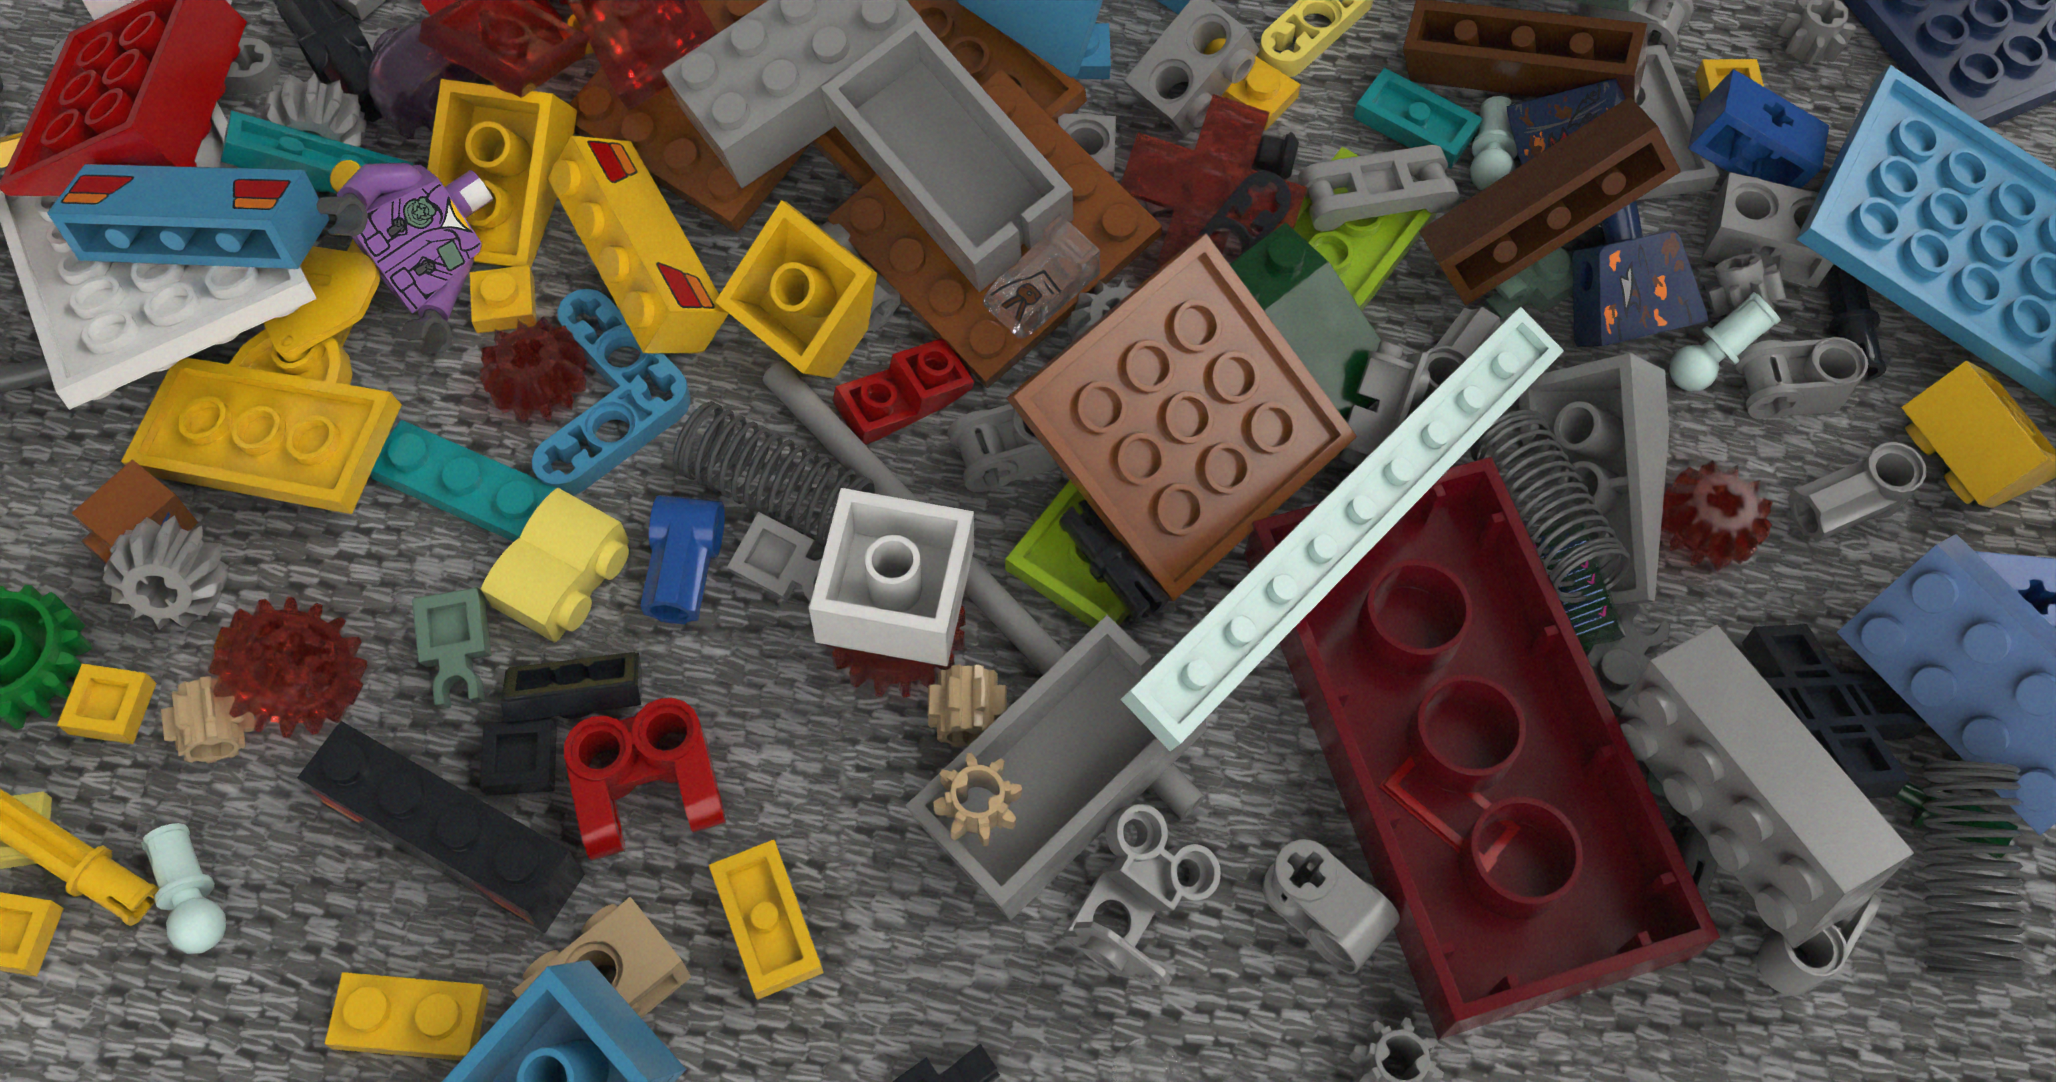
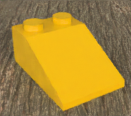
[427,79,577,268]

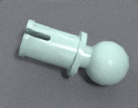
[1470,96,1518,190]
[1669,292,1781,391]
[141,823,226,954]

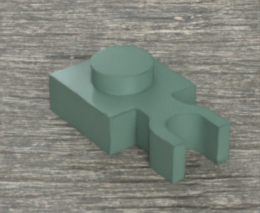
[412,587,492,709]

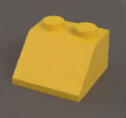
[715,200,877,378]
[1901,361,2056,508]

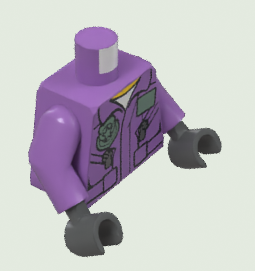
[317,163,493,355]

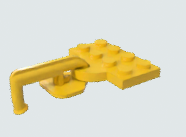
[121,160,402,514]

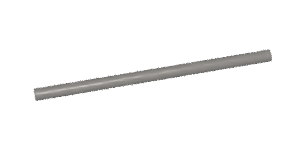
[763,361,1205,820]

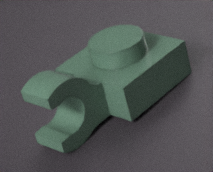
[1484,247,1573,320]

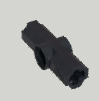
[273,0,400,123]

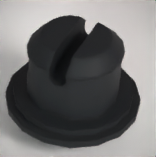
[1253,132,1299,180]

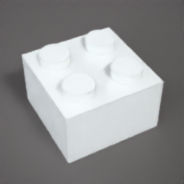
[809,488,974,666]

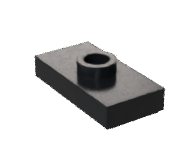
[501,652,642,723]

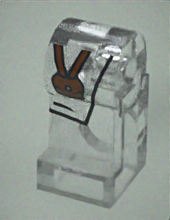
[983,214,1100,339]

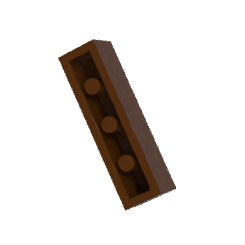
[1403,0,1648,102]
[1419,96,1681,306]

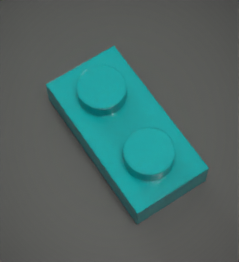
[1353,67,1483,169]

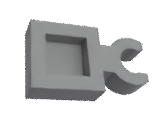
[727,512,822,602]

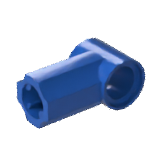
[640,495,725,625]

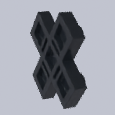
[1742,624,1926,799]

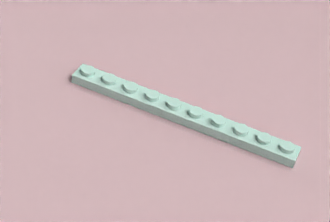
[1120,307,1564,751]

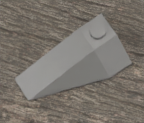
[1519,353,1669,610]

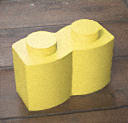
[481,488,629,643]

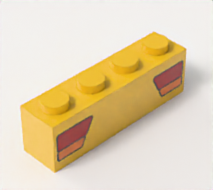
[548,136,729,353]

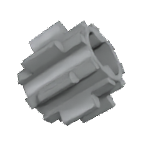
[1348,1017,1444,1082]

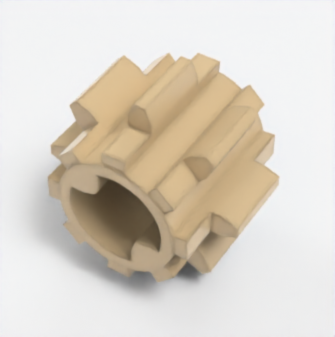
[928,664,1007,748]
[161,676,255,763]
[933,752,1022,846]

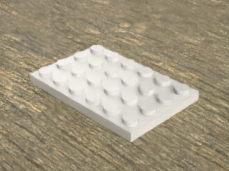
[0,102,317,410]

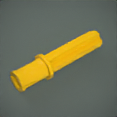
[0,789,159,926]

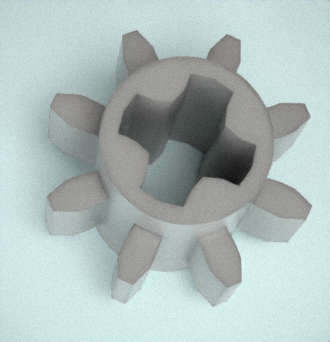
[1778,0,1856,65]
[1704,254,1786,317]

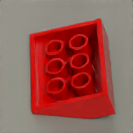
[0,0,247,196]

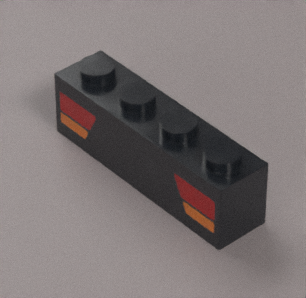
[297,721,585,933]

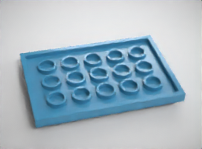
[1796,65,2056,407]

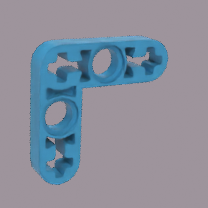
[532,289,691,496]

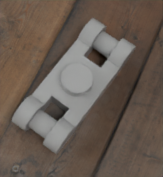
[1298,145,1460,231]

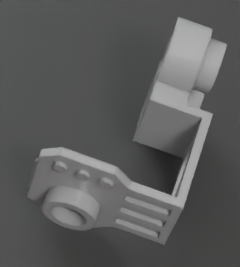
[1062,804,1221,986]

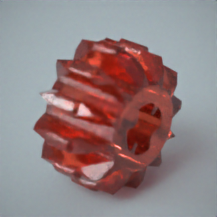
[480,316,587,424]
[1661,460,1773,572]

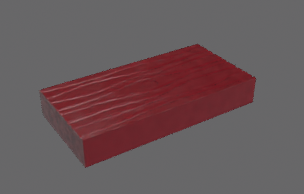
[1244,457,1721,1040]

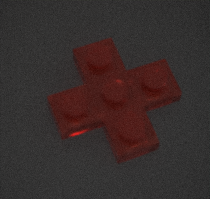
[1120,94,1307,268]

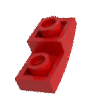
[832,338,974,445]

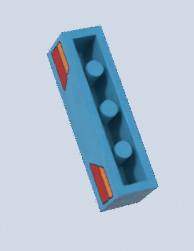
[47,164,330,269]

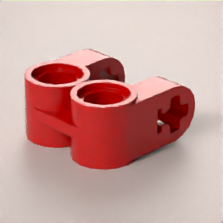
[564,697,726,861]

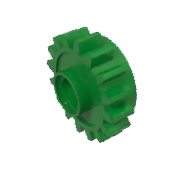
[0,584,92,729]

